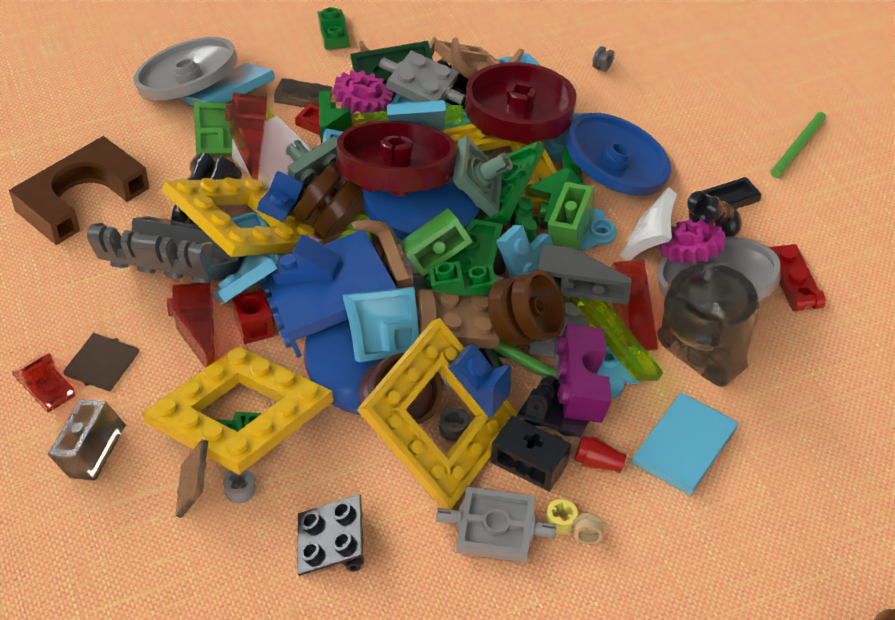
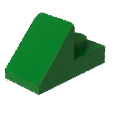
[319,91,353,144]
[526,168,569,230]

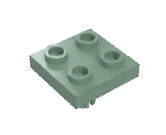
[285,136,337,199]
[453,136,513,217]

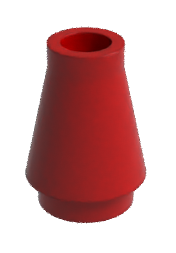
[574,435,627,473]

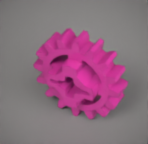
[332,70,393,117]
[660,219,725,265]

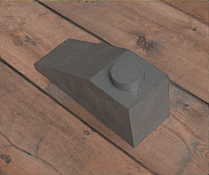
[537,244,632,305]

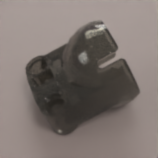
[657,264,759,387]

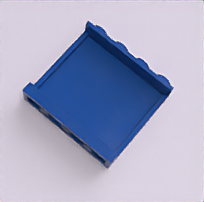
[260,231,397,358]

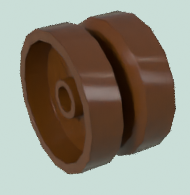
[291,161,362,237]
[488,269,566,348]
[358,352,443,424]

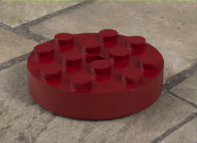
[465,62,577,145]
[336,121,456,196]

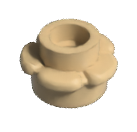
[572,513,607,545]

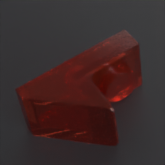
[11,352,76,413]

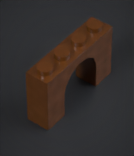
[9,136,149,245]

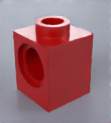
[232,290,274,345]

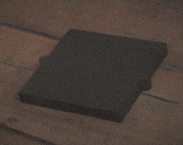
[63,333,139,392]
[175,439,208,518]

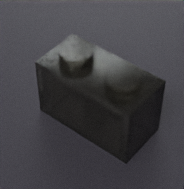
[48,399,126,481]

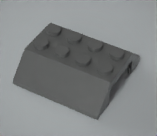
[87,216,245,283]

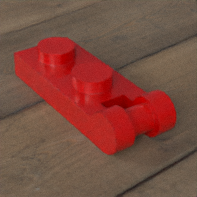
[769,244,826,311]

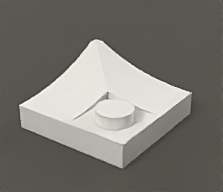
[619,188,678,262]

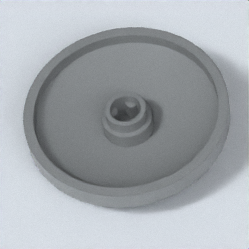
[133,37,238,100]
[657,237,781,312]

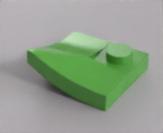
[194,102,251,157]

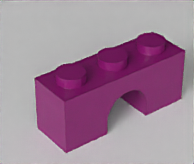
[554,324,612,423]

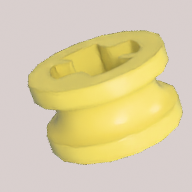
[545,499,578,535]

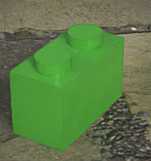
[548,182,595,251]
[398,208,473,277]

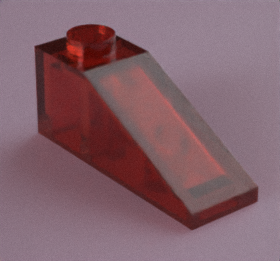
[225,93,267,180]
[611,259,658,353]
[167,283,215,368]

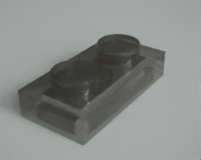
[274,78,332,107]

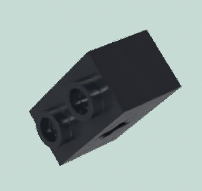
[490,415,571,492]

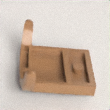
[434,38,524,79]
[352,220,413,289]
[415,290,500,349]

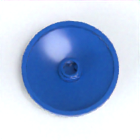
[565,113,671,196]
[362,175,480,240]
[304,320,386,415]

